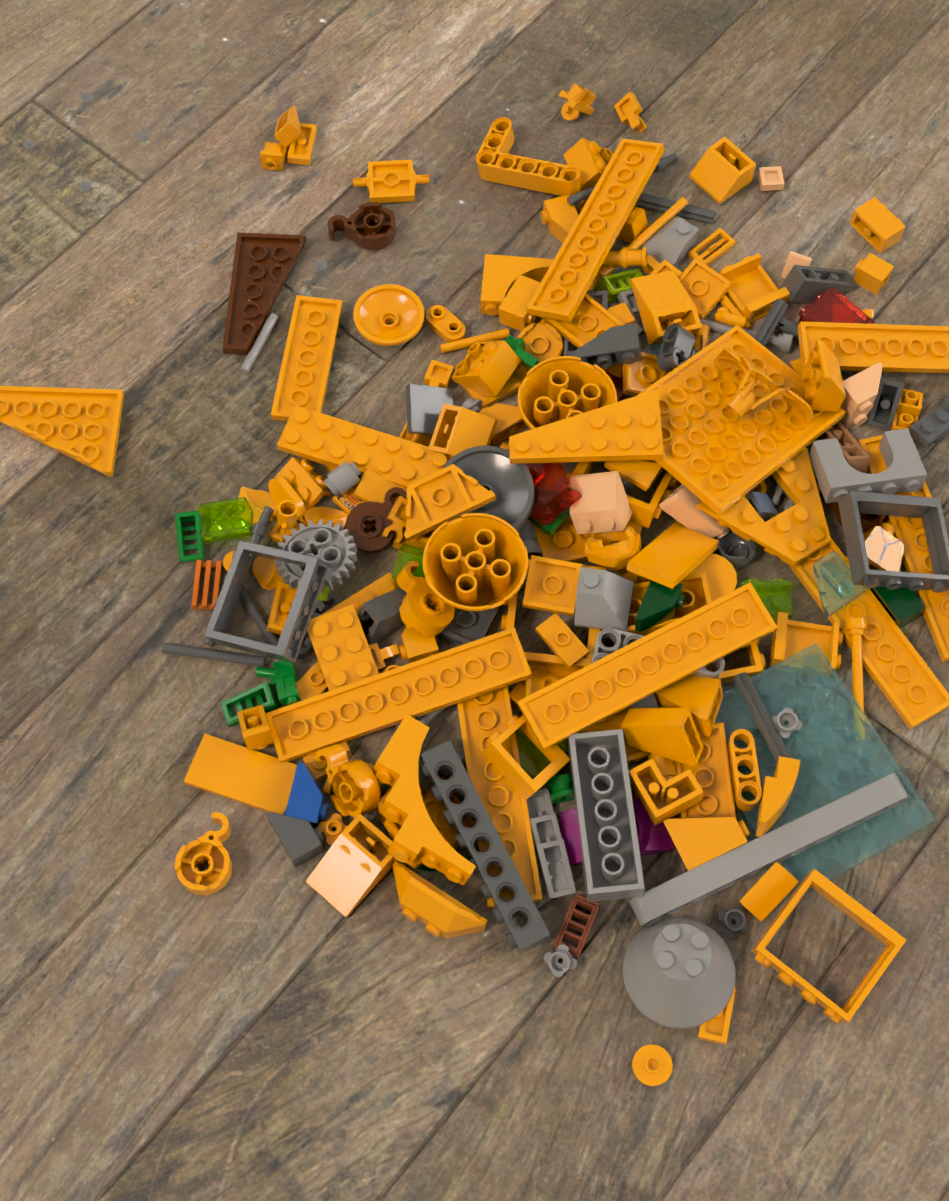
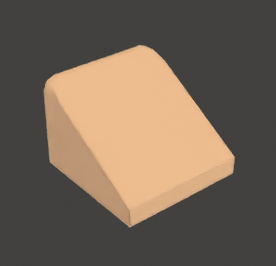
[781,251,812,279]

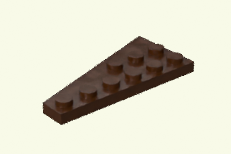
[223,232,307,355]

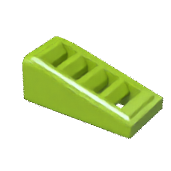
[596,268,643,304]

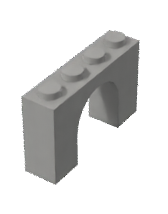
[809,428,927,503]

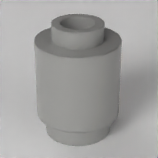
[324,461,361,497]

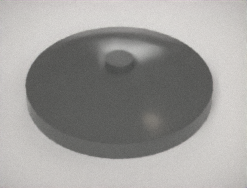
[442,446,535,531]

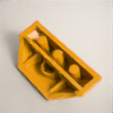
[392,860,488,939]

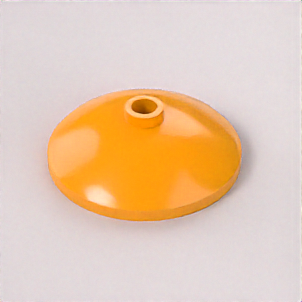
[353,284,424,346]

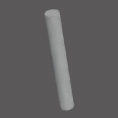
[240,313,278,374]

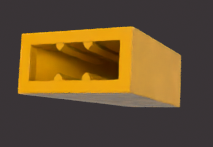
[653,675,723,737]
[621,708,704,766]
[663,817,750,871]

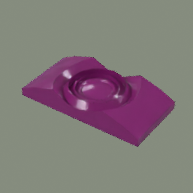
[558,798,674,866]

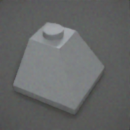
[639,217,699,267]
[574,567,634,632]

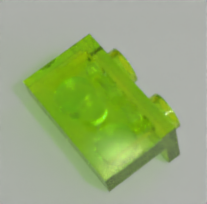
[739,578,793,619]

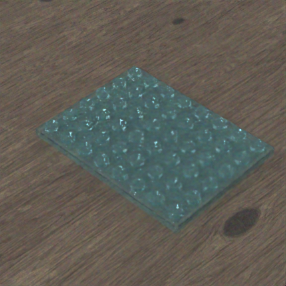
[714,643,935,895]

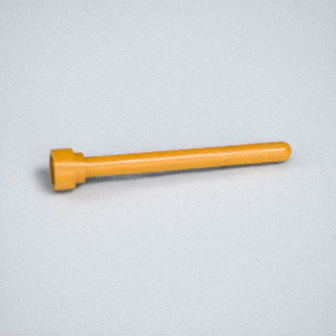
[845,618,867,743]

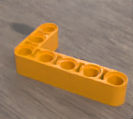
[476,117,582,196]

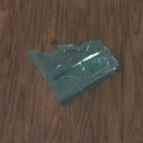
[813,551,867,618]

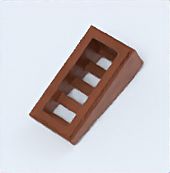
[553,894,600,959]

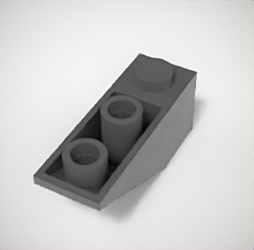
[567,323,642,368]

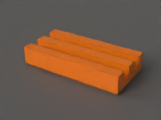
[191,560,223,610]

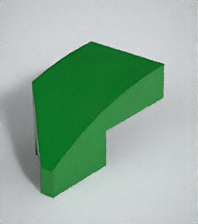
[505,335,539,370]

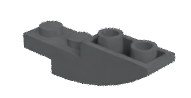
[908,396,949,448]

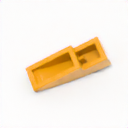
[756,756,801,837]

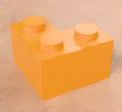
[628,759,704,826]

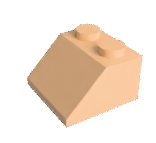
[840,362,883,429]
[570,471,633,534]

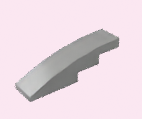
[526,788,576,899]

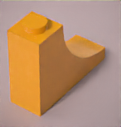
[480,254,554,316]

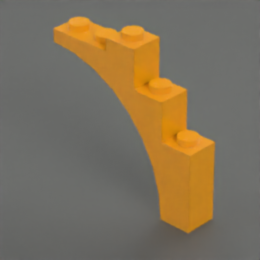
[372,714,476,886]

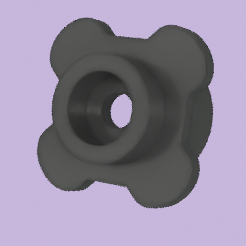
[718,906,750,937]

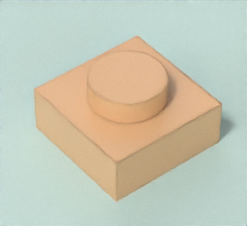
[758,166,785,191]

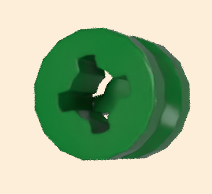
[546,774,575,804]

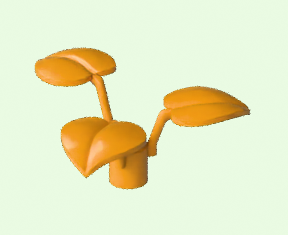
[716,348,813,424]
[238,486,349,590]

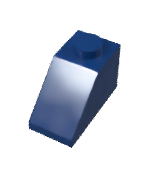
[285,762,329,823]

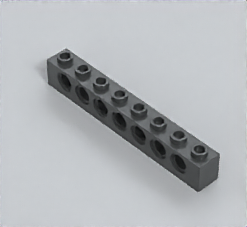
[419,740,550,955]

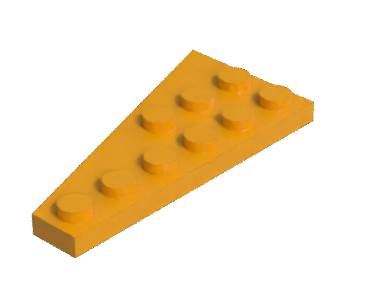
[509,389,664,464]

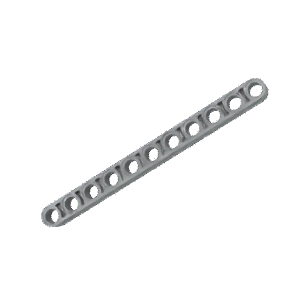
[629,773,909,927]

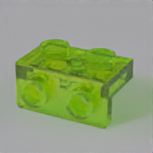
[198,497,254,543]

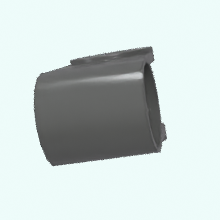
[657,323,696,372]

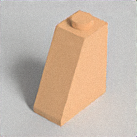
[658,484,730,539]

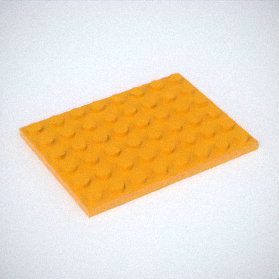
[637,325,846,515]

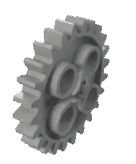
[274,519,358,593]

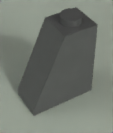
[358,587,407,645]

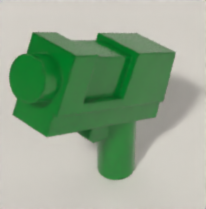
[255,661,301,705]

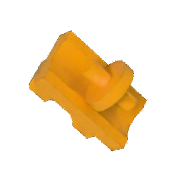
[559,83,597,121]

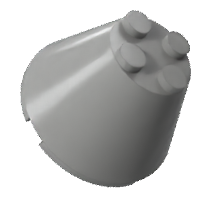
[623,917,736,1029]

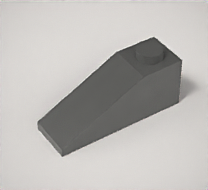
[780,265,857,303]

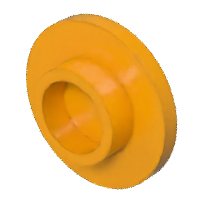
[632,1044,673,1086]

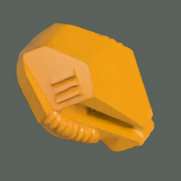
[584,526,642,571]

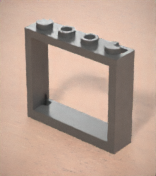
[838,491,949,593]
[204,541,329,664]

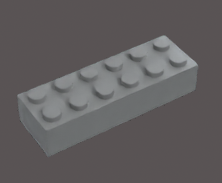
[568,729,645,902]

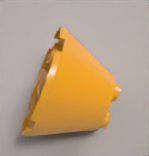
[518,356,617,429]
[423,513,528,611]

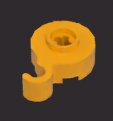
[396,561,455,637]
[315,744,380,818]
[174,812,233,896]

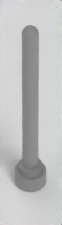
[700,319,793,353]

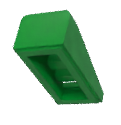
[175,510,205,563]
[221,681,281,727]

